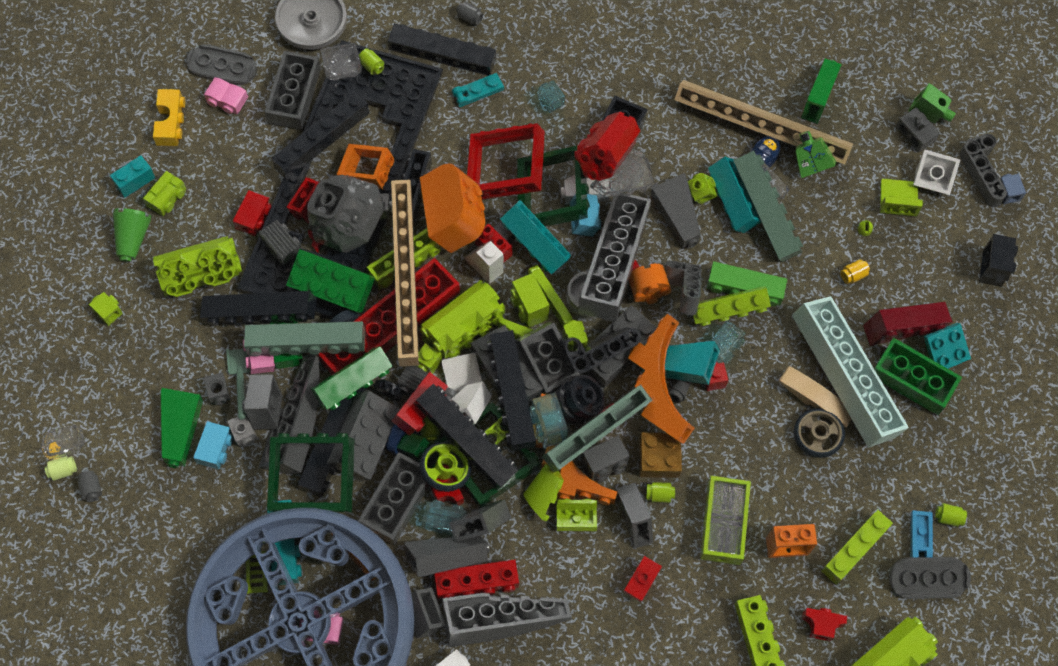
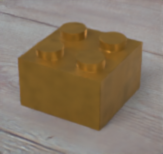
[639,433,682,478]

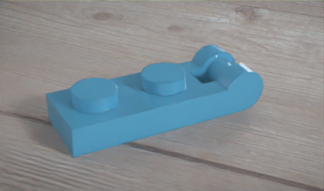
[910,510,933,557]

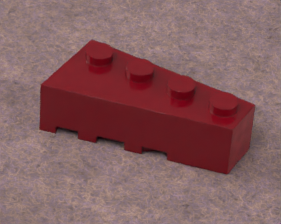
[863,302,953,346]

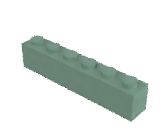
[733,151,803,262]
[244,321,365,356]
[542,385,652,473]

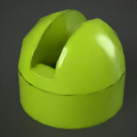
[857,220,873,236]

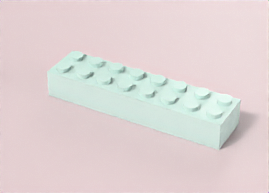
[792,296,909,448]

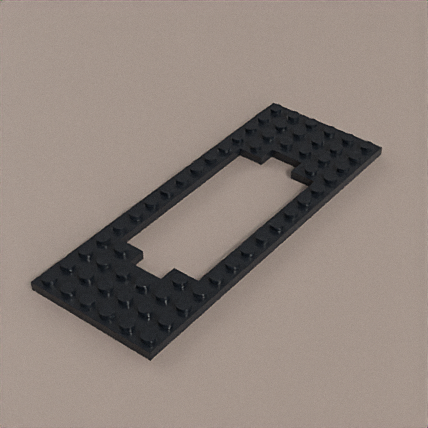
[237,40,443,319]

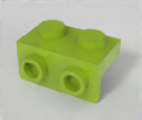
[556,498,597,531]

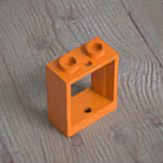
[337,144,394,189]
[766,524,817,558]

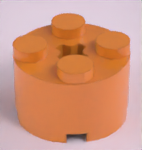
[629,263,671,304]

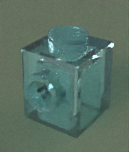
[538,80,565,113]

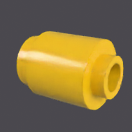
[840,259,870,284]

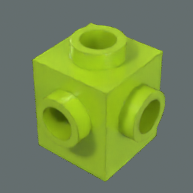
[687,173,717,204]

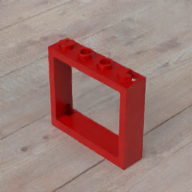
[467,123,545,200]

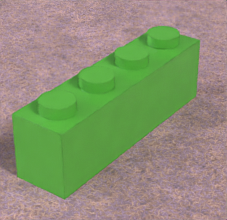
[706,261,787,306]

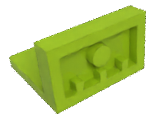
[880,179,923,216]

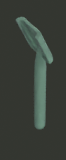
[226,349,250,420]

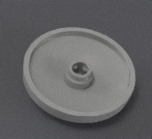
[275,0,347,49]

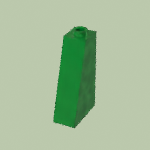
[801,58,842,124]
[161,388,203,468]

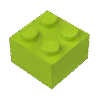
[510,273,550,328]

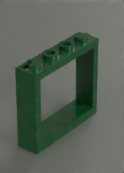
[517,145,590,227]
[434,402,539,508]
[267,433,355,512]

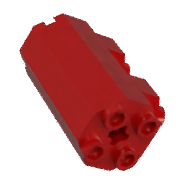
[574,112,640,181]

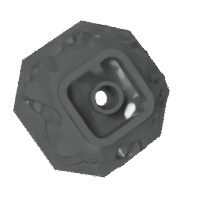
[307,175,384,253]

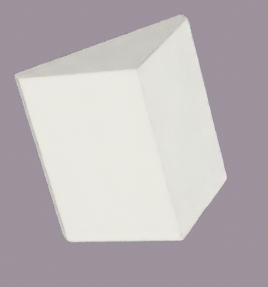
[913,150,960,195]

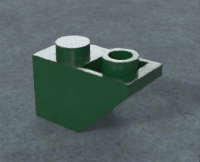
[397,433,440,469]

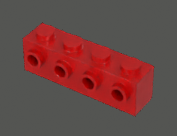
[435,559,519,599]

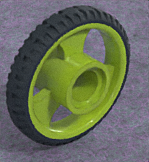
[420,442,472,492]

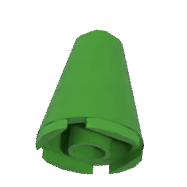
[113,208,152,262]

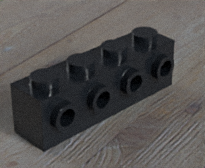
[392,149,432,227]

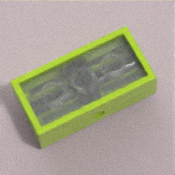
[700,476,751,565]

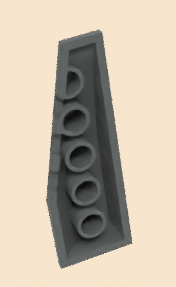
[259,356,319,475]
[442,593,572,647]

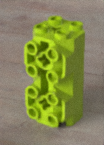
[153,236,242,297]
[420,280,505,359]
[852,617,938,666]

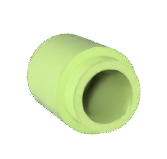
[45,456,77,481]

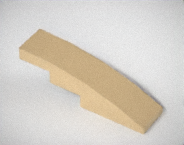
[778,366,851,427]

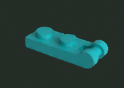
[451,73,504,107]

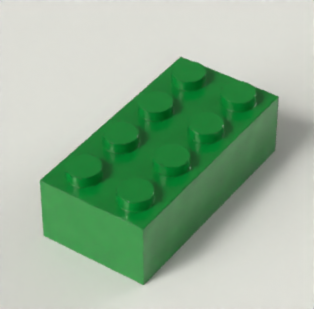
[286,249,375,313]
[874,338,962,416]

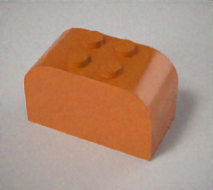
[420,163,485,253]

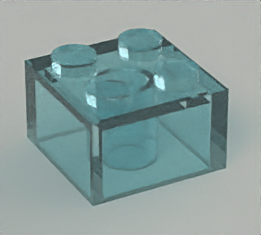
[529,393,568,448]

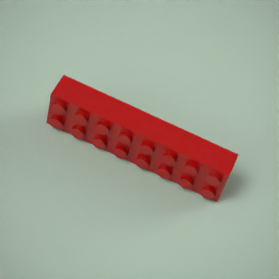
[317,258,460,375]

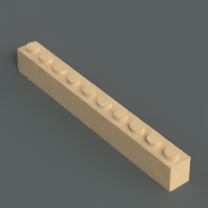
[674,80,853,165]
[391,180,419,367]

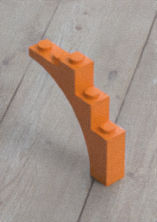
[628,314,695,444]
[533,393,617,505]

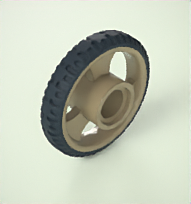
[794,408,845,458]

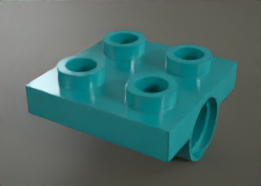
[924,323,971,369]

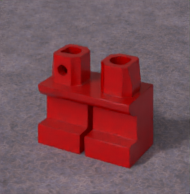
[475,224,512,263]

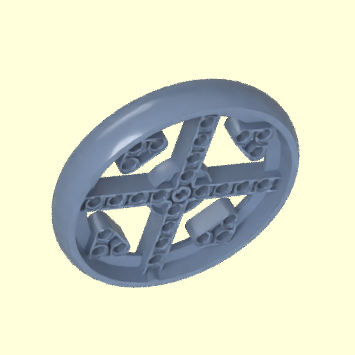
[186,508,414,666]

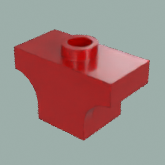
[430,464,464,506]
[624,556,662,602]
[802,608,847,642]

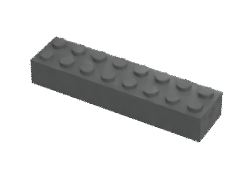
[578,191,651,322]

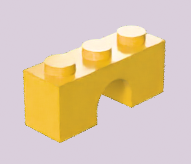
[153,89,185,146]

